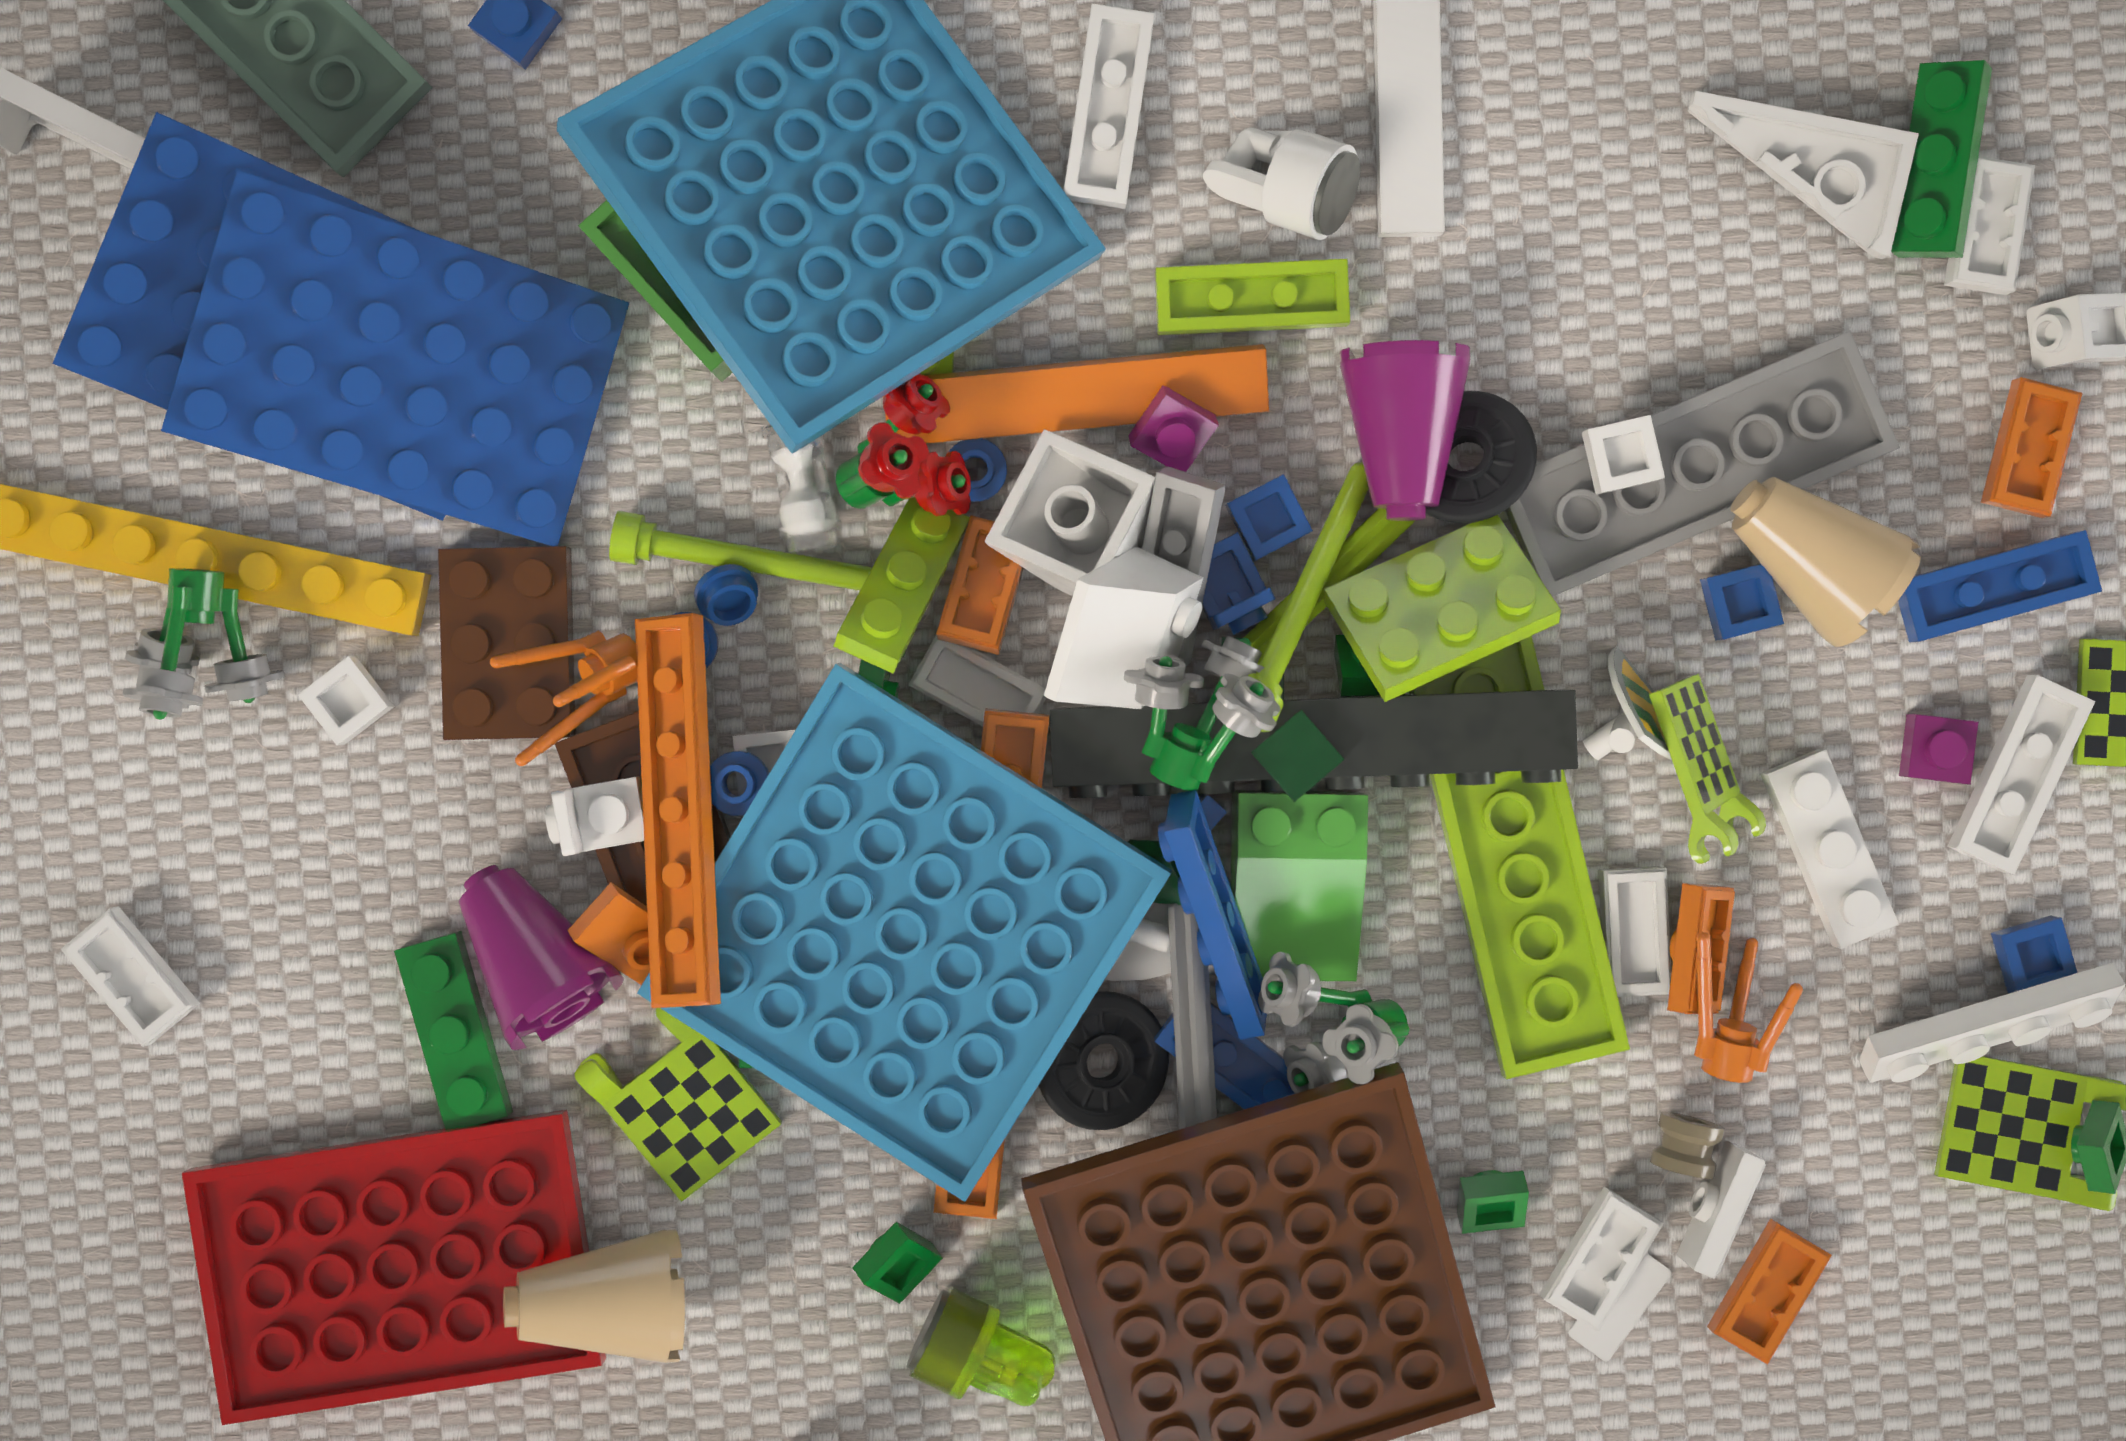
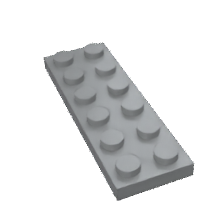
[1505,330,1900,597]

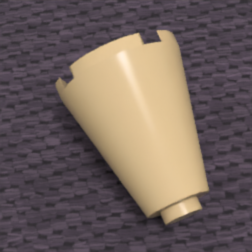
[1730,477,1921,647]
[503,1229,685,1363]

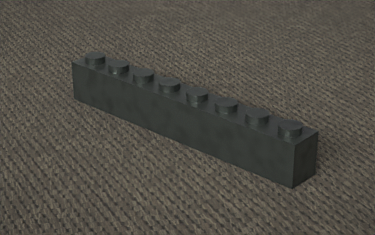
[1050,689,1578,798]

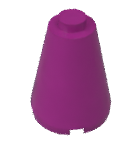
[1340,340,1470,521]
[459,865,624,1050]

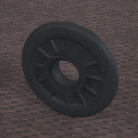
[1425,391,1537,523]
[1038,991,1169,1130]

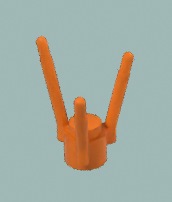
[490,630,637,766]
[1694,932,1803,1083]

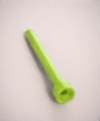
[1248,462,1369,732]
[609,511,872,591]

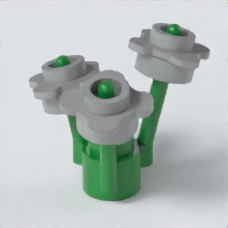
[123,568,285,720]
[1124,636,1281,791]
[1258,952,1409,1093]

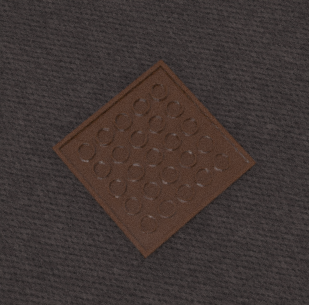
[1021,1062,1496,1441]

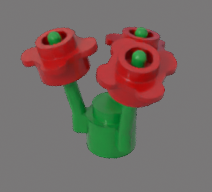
[836,373,971,516]

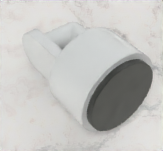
[1203,127,1360,240]

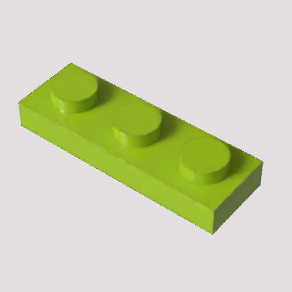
[1155,259,1350,336]
[833,497,970,674]

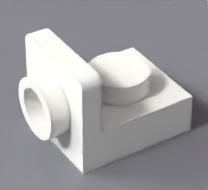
[2026,293,2126,370]
[545,776,644,856]

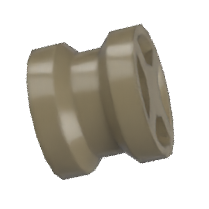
[1650,1112,1725,1179]

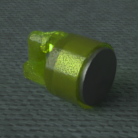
[906,1286,1056,1406]

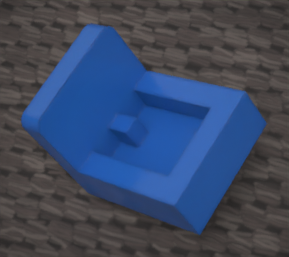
[1202,532,1276,635]

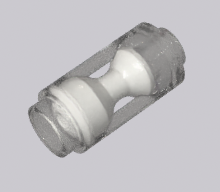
[761,424,843,554]

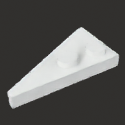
[1687,91,1919,259]

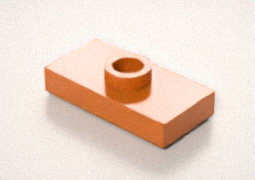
[1980,377,2082,518]
[936,515,1024,655]
[567,882,650,985]
[1667,883,1735,1014]
[1707,1218,1832,1365]

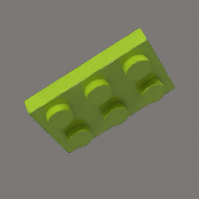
[1324,515,1561,702]

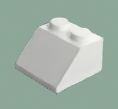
[985,429,1155,596]
[1044,547,1204,709]

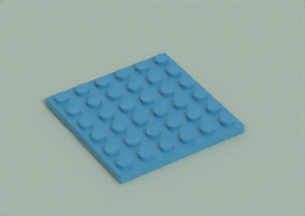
[557,0,1106,454]
[637,663,1172,1202]

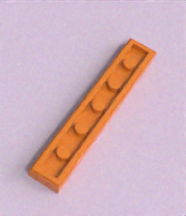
[883,344,1269,443]
[635,613,721,1008]

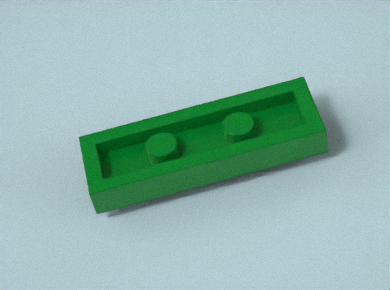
[1891,60,1992,258]
[394,931,513,1130]

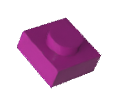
[1128,385,1219,472]
[1899,714,1979,785]

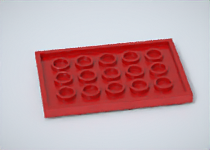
[182,1109,606,1425]

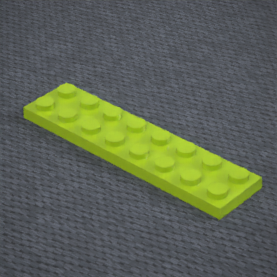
[1410,636,1630,1080]

